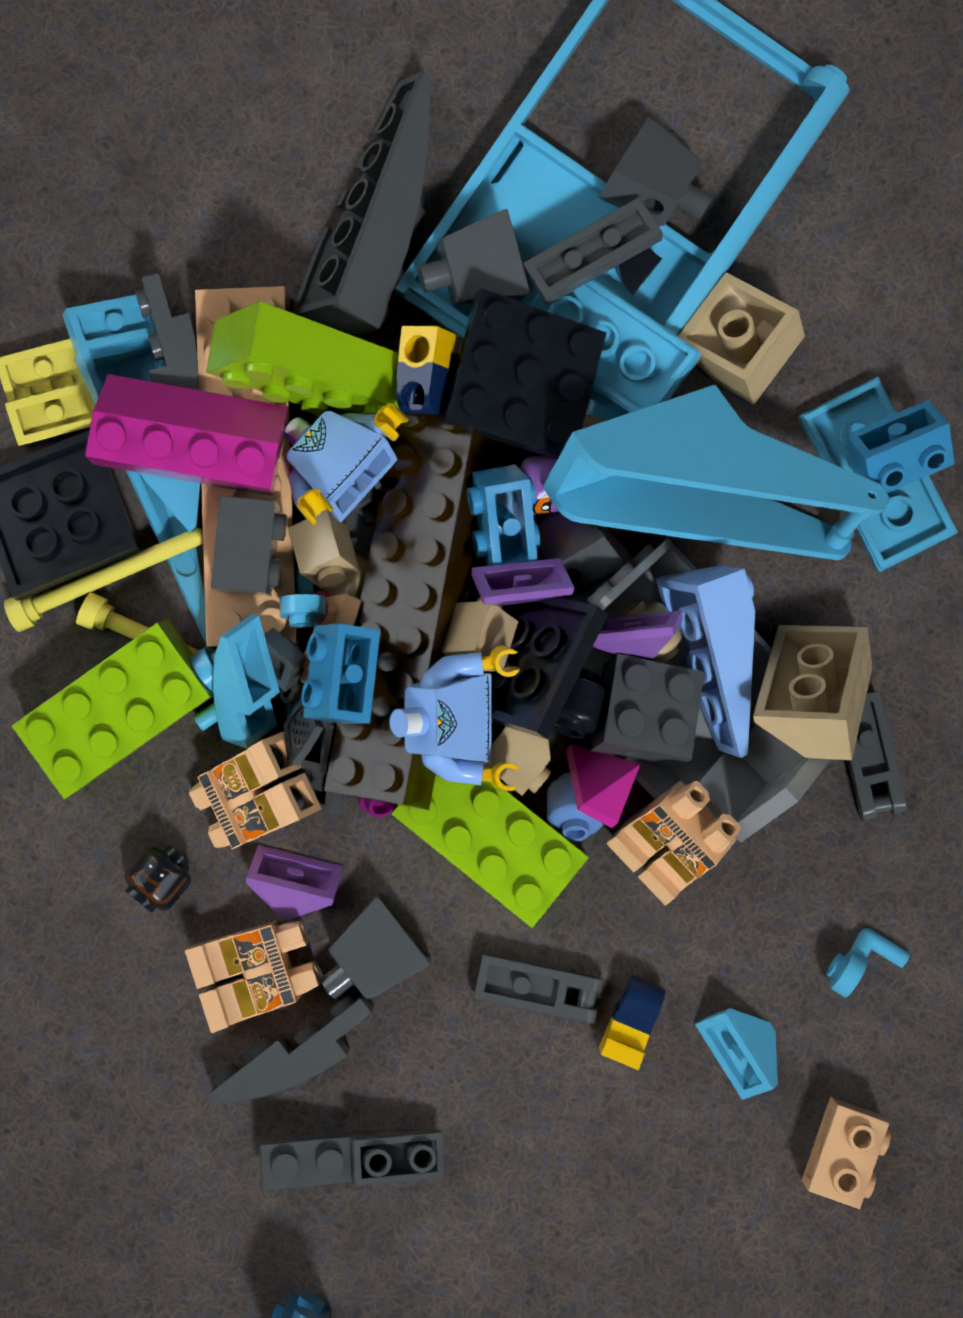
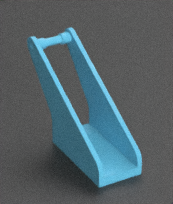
[543,385,889,560]

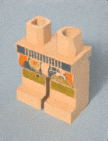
[189,731,322,849]
[606,780,741,906]
[184,920,321,1033]

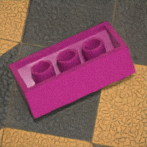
[85,374,288,496]

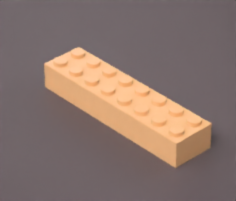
[195,286,302,649]

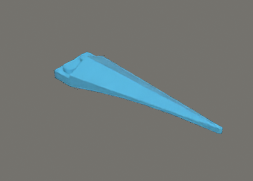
[62,295,206,642]

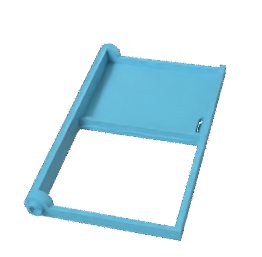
[395,0,850,421]

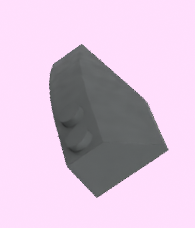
[291,70,430,336]

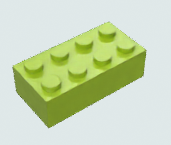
[206,301,403,416]
[12,619,213,799]
[392,775,589,928]

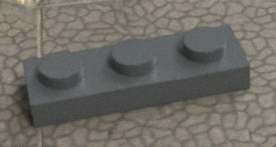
[523,197,663,306]

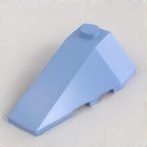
[656,565,755,758]

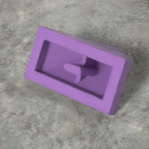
[471,558,574,605]
[593,611,683,661]
[246,845,343,919]

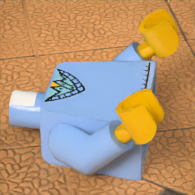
[284,403,409,526]
[390,646,520,791]

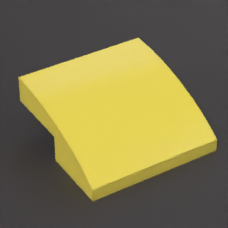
[0,338,95,446]

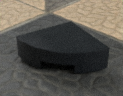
[618,248,662,295]

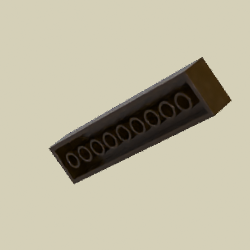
[324,353,497,810]

